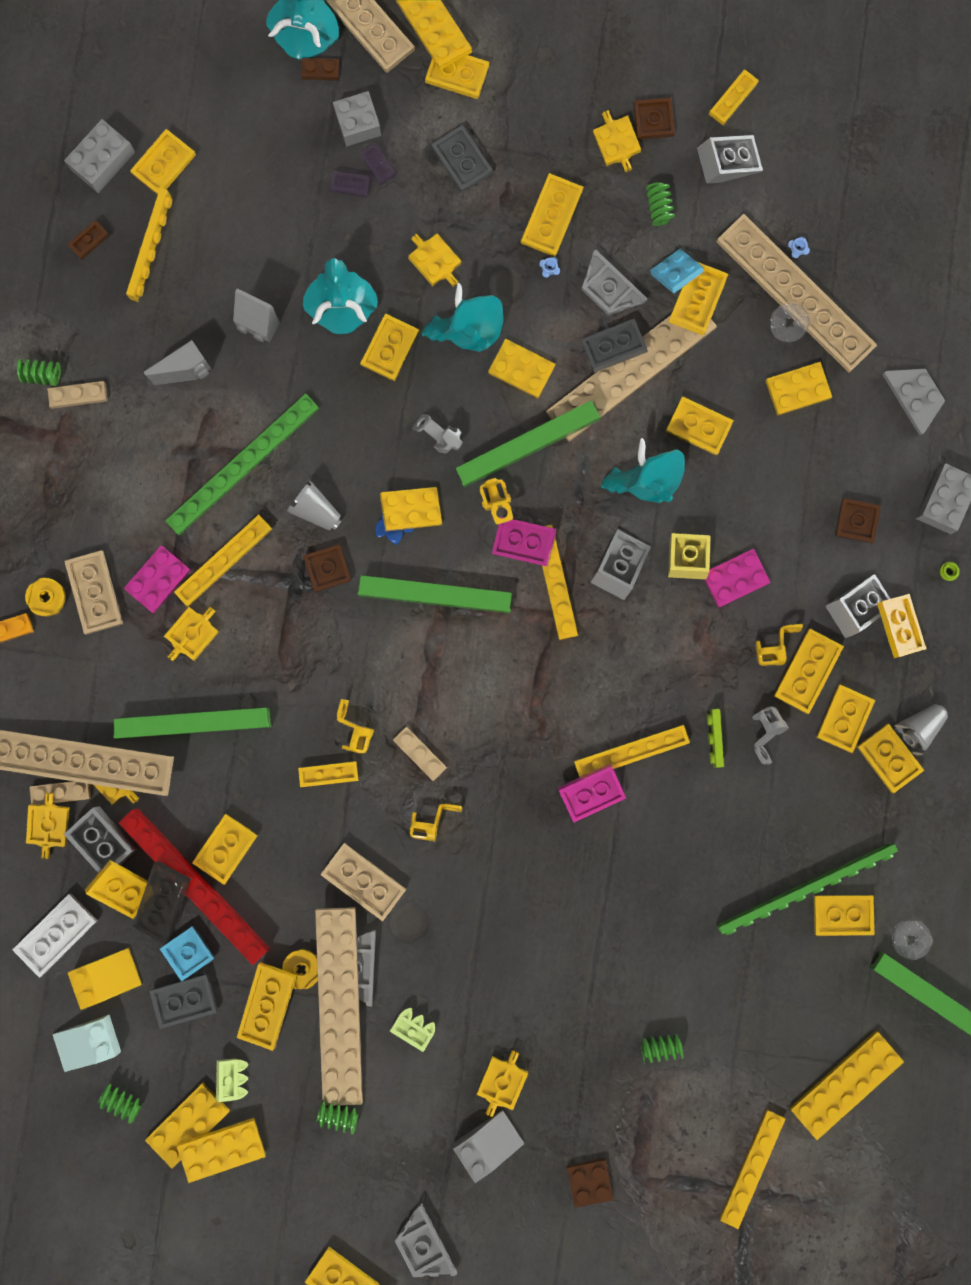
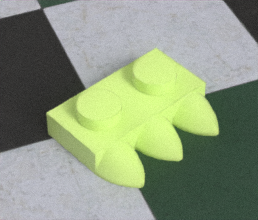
[390,1008,435,1052]
[216,1058,248,1102]

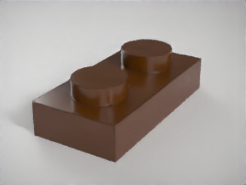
[301,58,340,80]
[67,220,110,260]

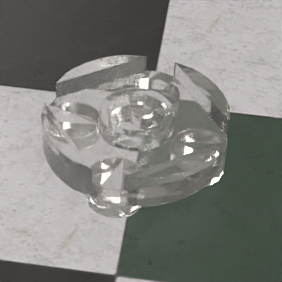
[771,303,810,342]
[892,920,933,960]

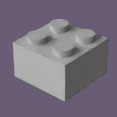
[333,91,381,147]

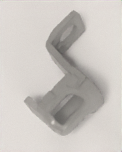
[412,414,462,454]
[752,707,789,764]

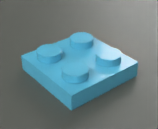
[650,249,704,294]
[160,926,215,981]

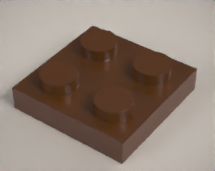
[633,98,675,140]
[835,498,881,544]
[303,544,351,593]
[567,1158,613,1208]

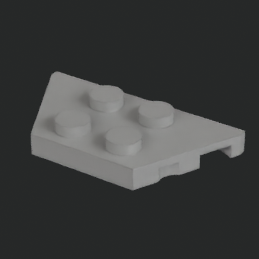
[582,250,648,316]
[882,369,945,436]
[357,930,376,1007]
[395,1203,457,1277]

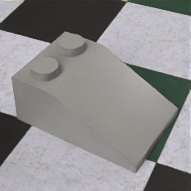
[697,135,763,184]
[233,288,280,343]
[144,340,212,385]
[590,529,651,600]
[825,574,890,638]
[453,1109,524,1183]

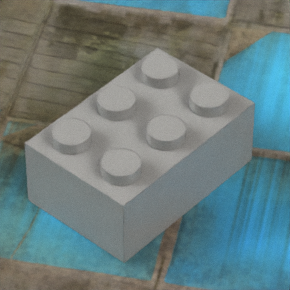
[64,119,135,193]
[916,463,971,534]
[64,806,138,873]

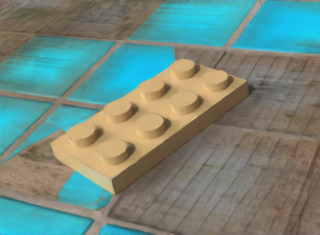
[65,550,123,635]
[321,843,406,921]

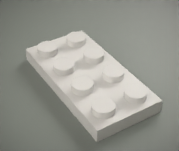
[13,893,98,978]

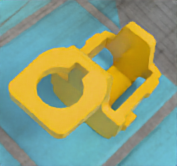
[480,478,513,524]
[755,624,803,666]
[337,699,374,753]
[410,804,462,842]

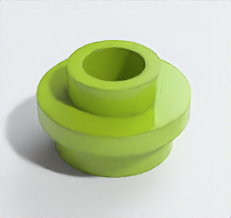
[940,562,959,581]

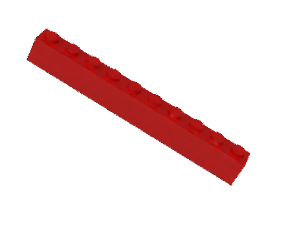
[119,809,270,965]

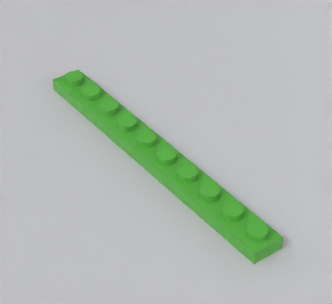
[165,394,319,536]
[716,843,898,935]

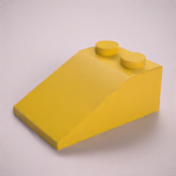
[68,948,142,1010]

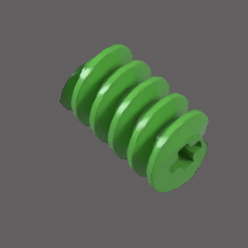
[646,182,675,226]
[17,359,61,386]
[641,1034,683,1064]
[98,1084,143,1124]
[316,1101,359,1135]

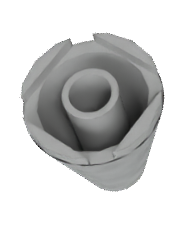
[287,480,341,531]
[894,704,948,755]

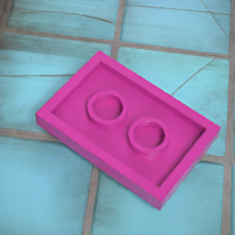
[492,517,557,567]
[124,545,191,614]
[704,549,771,608]
[558,764,626,822]

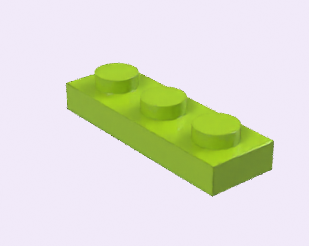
[706,709,724,768]

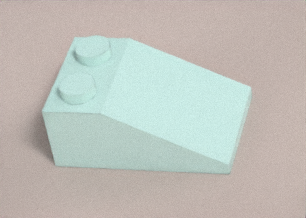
[53,1015,121,1072]

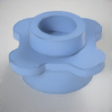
[788,237,810,258]
[539,257,560,278]

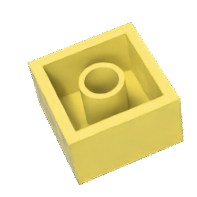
[668,533,710,580]

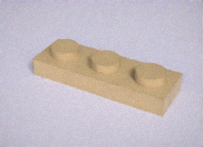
[47,381,108,409]
[393,727,447,781]
[30,781,91,805]

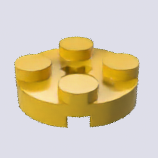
[25,578,66,617]
[282,949,318,989]

